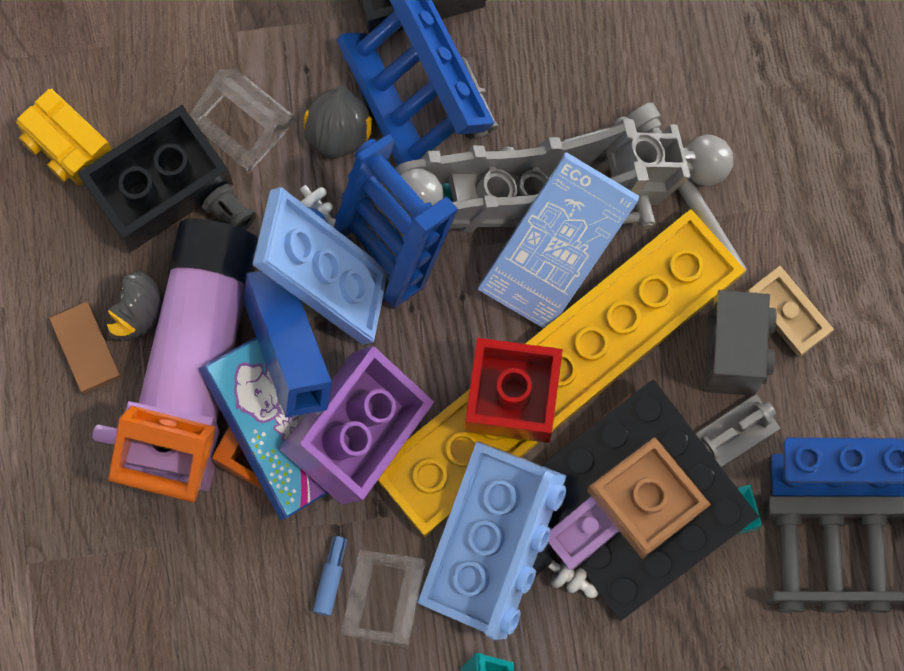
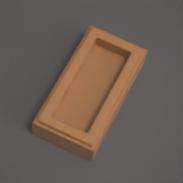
[49,301,122,395]

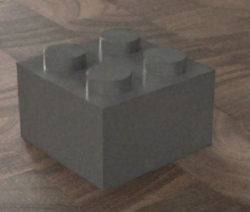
[704,290,777,396]

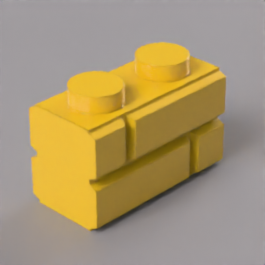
[16,88,112,186]

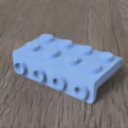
[417,441,566,640]

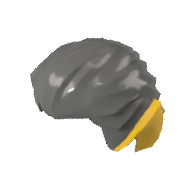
[304,86,373,159]
[107,271,163,341]

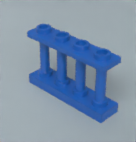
[336,0,495,166]
[334,134,458,309]
[769,438,904,497]

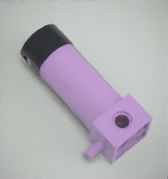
[93,219,259,492]

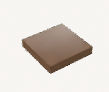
[586,437,711,559]

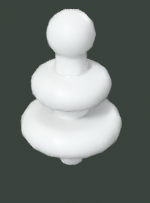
[299,185,336,227]
[547,560,599,598]

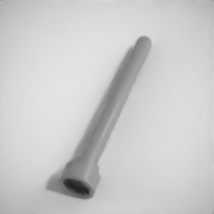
[627,102,746,277]

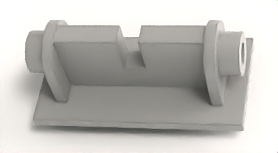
[696,394,781,467]

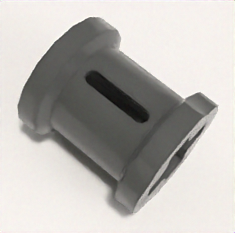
[202,183,257,230]

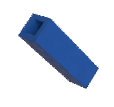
[244,271,332,418]

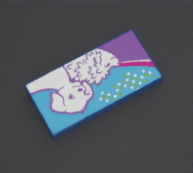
[198,337,328,520]

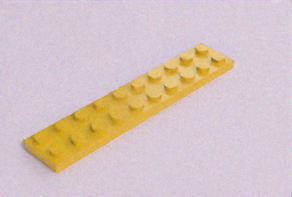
[377,209,746,538]

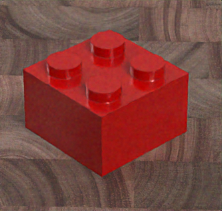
[465,338,563,443]

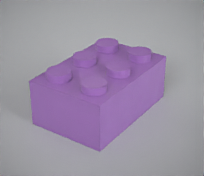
[279,346,434,505]

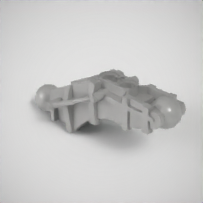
[390,117,734,232]

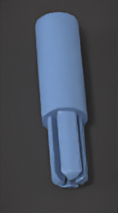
[312,536,347,616]

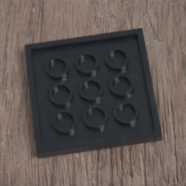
[541,379,759,621]

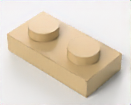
[747,266,834,358]

